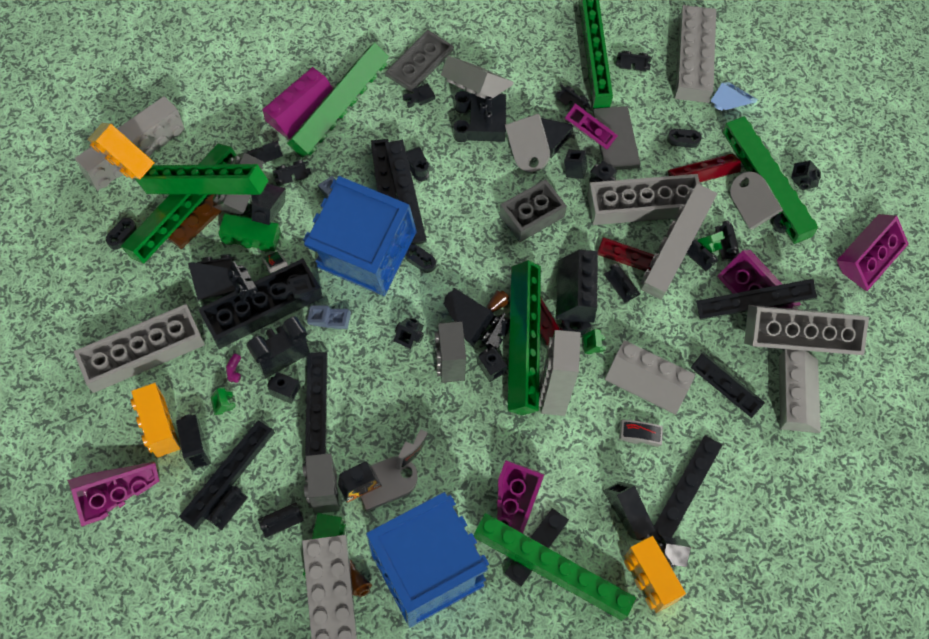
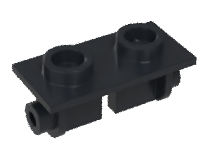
[616,51,652,72]
[555,84,591,111]
[246,140,283,163]
[273,160,311,185]
[715,220,740,260]
[686,238,719,271]
[197,254,237,268]
[228,261,258,303]
[604,264,640,303]
[479,313,510,350]
[206,486,248,530]
[258,502,304,538]

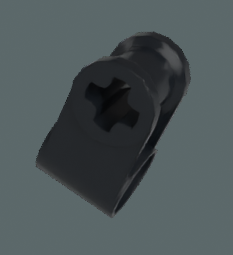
[406,146,429,182]

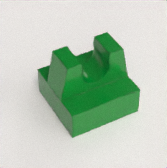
[697,231,724,253]
[583,329,606,354]
[210,388,236,415]

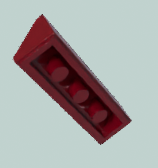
[667,154,741,182]

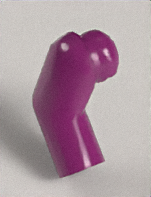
[226,354,241,383]

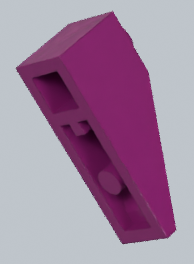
[565,103,618,150]

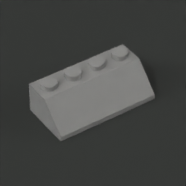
[441,56,514,99]
[605,340,696,415]
[779,349,821,433]

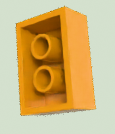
[87,123,155,180]
[130,383,181,458]
[624,536,686,613]

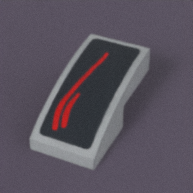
[261,251,288,273]
[619,420,663,447]
[396,429,428,470]

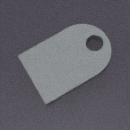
[505,114,550,172]
[730,172,783,230]
[361,456,418,512]

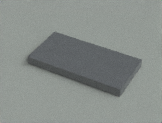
[385,30,454,93]
[593,106,641,170]

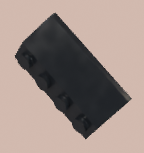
[556,249,598,323]

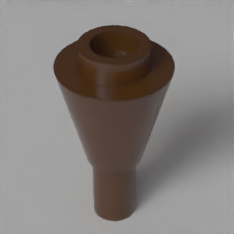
[486,290,509,313]
[350,559,372,597]

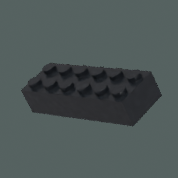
[198,258,323,349]

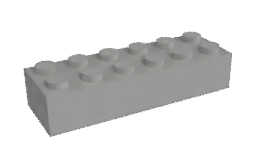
[675,5,716,103]
[75,96,185,191]
[587,174,700,225]
[641,183,718,300]
[73,304,205,393]
[744,305,869,355]
[539,330,581,416]
[302,535,358,639]

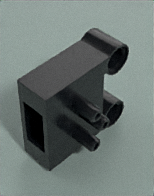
[453,91,506,143]
[246,316,310,379]

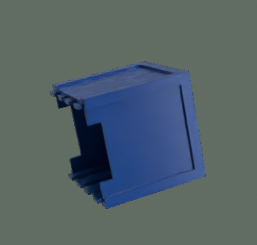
[303,176,417,297]
[366,492,489,628]

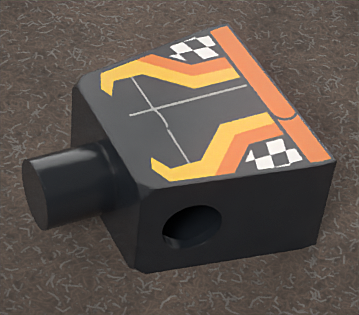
[338,461,382,503]

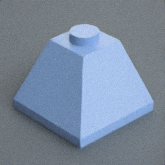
[711,82,758,111]

